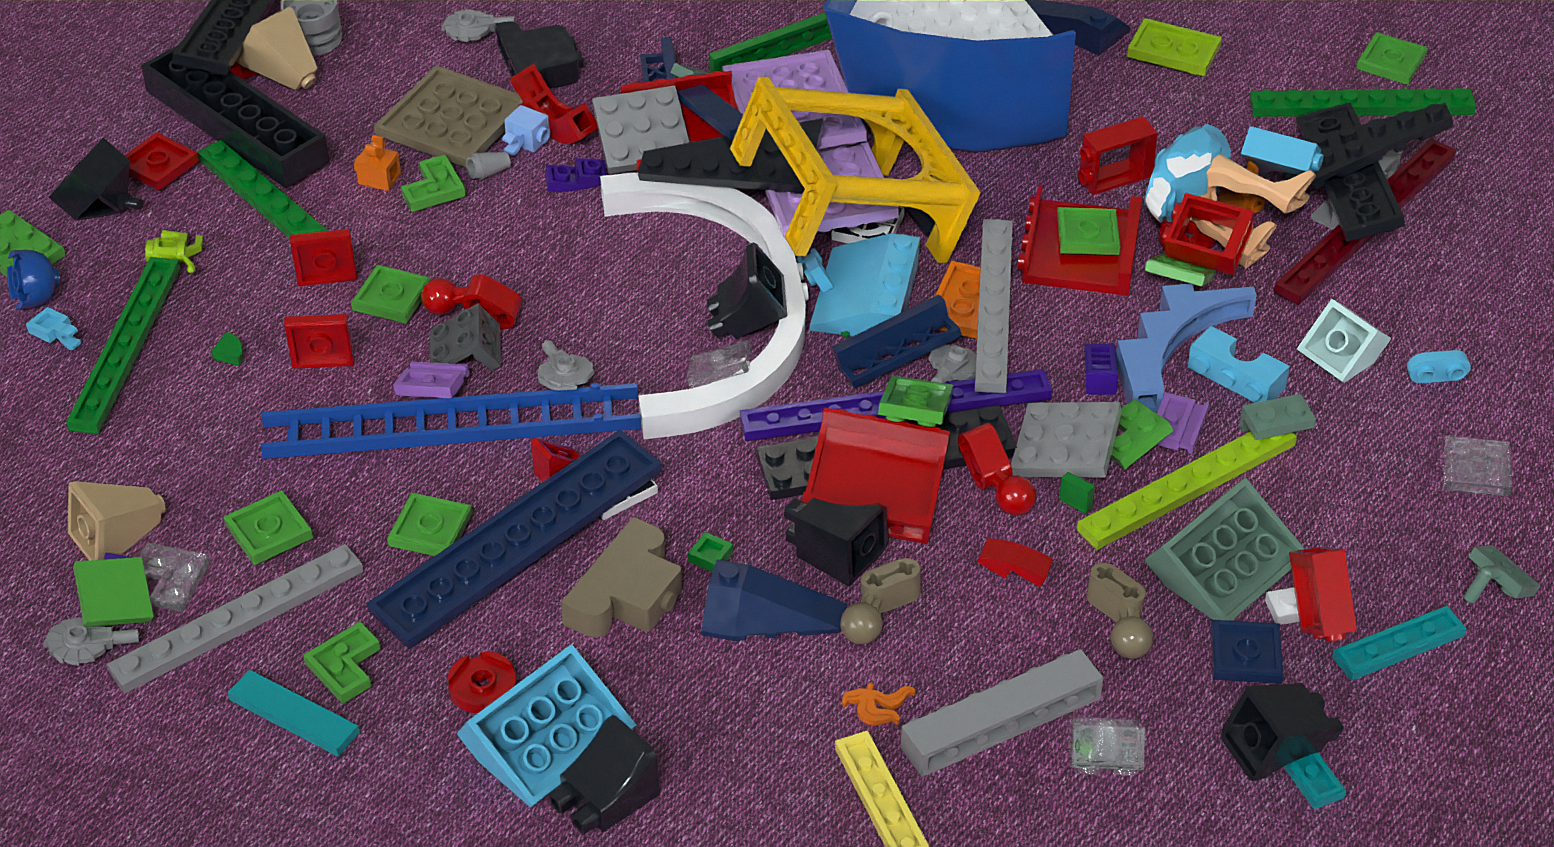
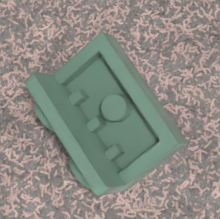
[1239,394,1316,440]

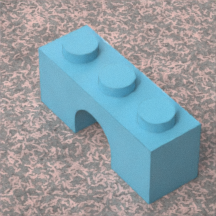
[1188,326,1290,403]

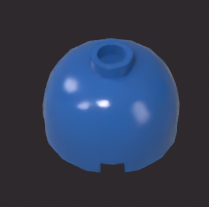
[7,250,59,310]

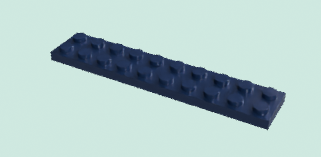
[366,430,663,649]

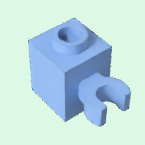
[502,105,550,156]

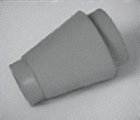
[466,151,510,180]

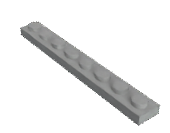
[975,219,1013,393]
[107,544,363,694]

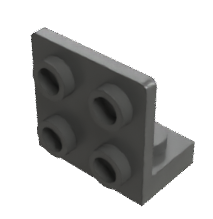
[430,303,501,371]

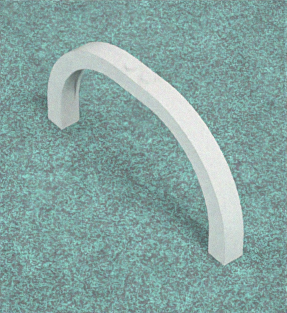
[600,172,808,439]

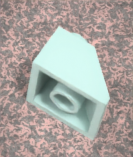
[1297,299,1391,383]

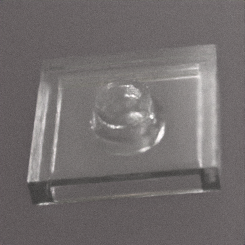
[686,340,752,388]

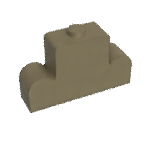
[561,517,682,637]

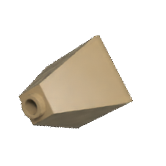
[236,7,318,90]
[68,481,165,560]

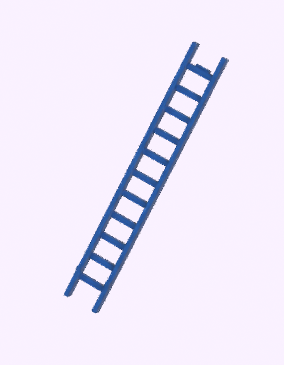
[261,383,641,459]

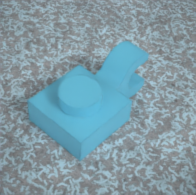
[797,248,833,293]
[26,307,82,350]

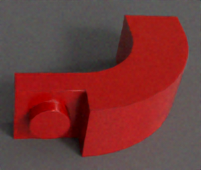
[509,64,598,143]

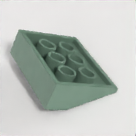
[1144,477,1305,621]

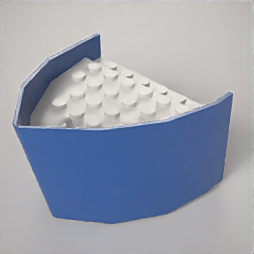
[823,0,1076,152]

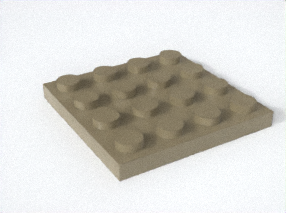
[374,65,522,167]

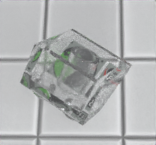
[1069,717,1145,776]

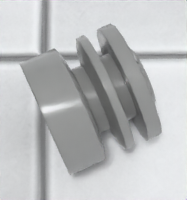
[281,0,343,56]

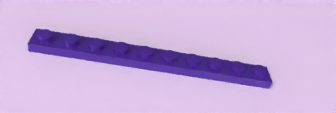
[740,369,1052,441]

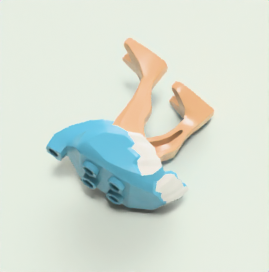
[1144,124,1316,269]

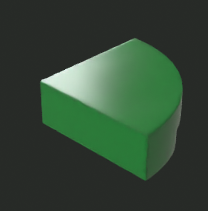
[211,332,243,366]

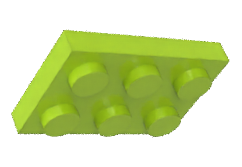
[1127,18,1222,76]

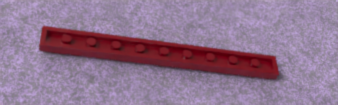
[1274,138,1456,305]

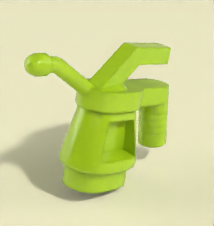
[145,230,203,273]

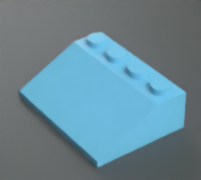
[810,233,920,336]
[457,644,636,808]

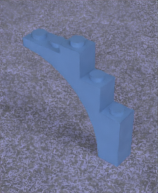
[1116,284,1257,412]

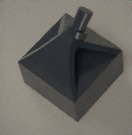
[49,137,143,220]

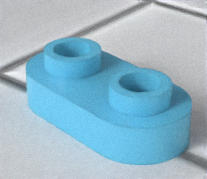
[1407,350,1471,383]

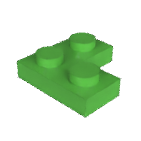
[401,154,466,212]
[1110,399,1174,469]
[303,622,381,704]

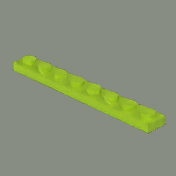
[1077,431,1297,550]

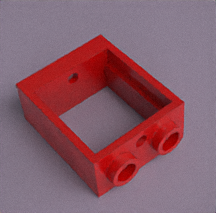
[1078,116,1158,195]
[1162,193,1254,275]
[1289,547,1357,641]

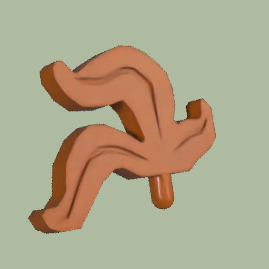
[842,683,915,726]

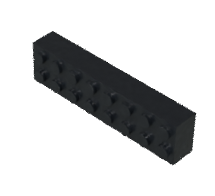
[141,44,330,188]

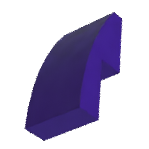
[545,158,607,192]

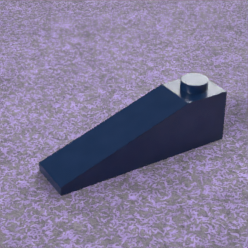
[1025,0,1130,56]
[701,560,847,641]

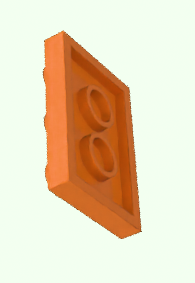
[935,261,981,339]

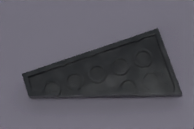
[1283,103,1454,190]
[638,118,824,193]

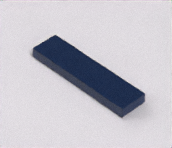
[678,84,743,140]

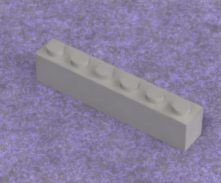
[900,649,1103,778]

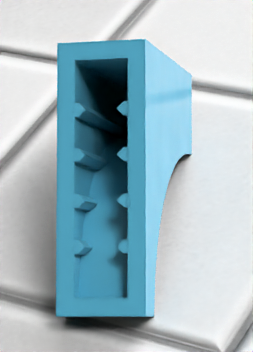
[1241,126,1323,176]

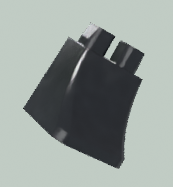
[707,242,787,339]
[784,498,888,587]
[1221,683,1344,781]
[549,714,660,835]

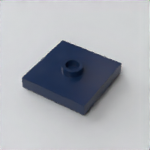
[1210,620,1283,684]

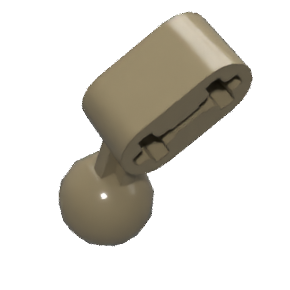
[840,558,921,645]
[1086,563,1154,660]

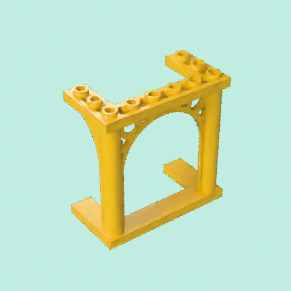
[730,76,981,263]

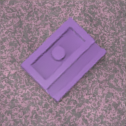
[393,362,469,399]
[1156,392,1209,454]

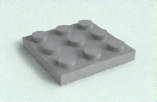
[592,86,689,174]
[1011,402,1122,477]

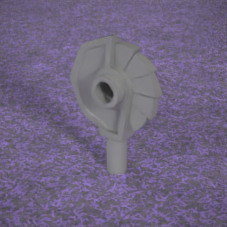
[441,9,514,42]
[538,340,594,390]
[929,344,977,383]
[43,617,139,666]

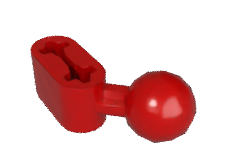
[421,274,522,329]
[957,423,1036,516]

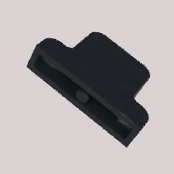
[495,21,584,89]

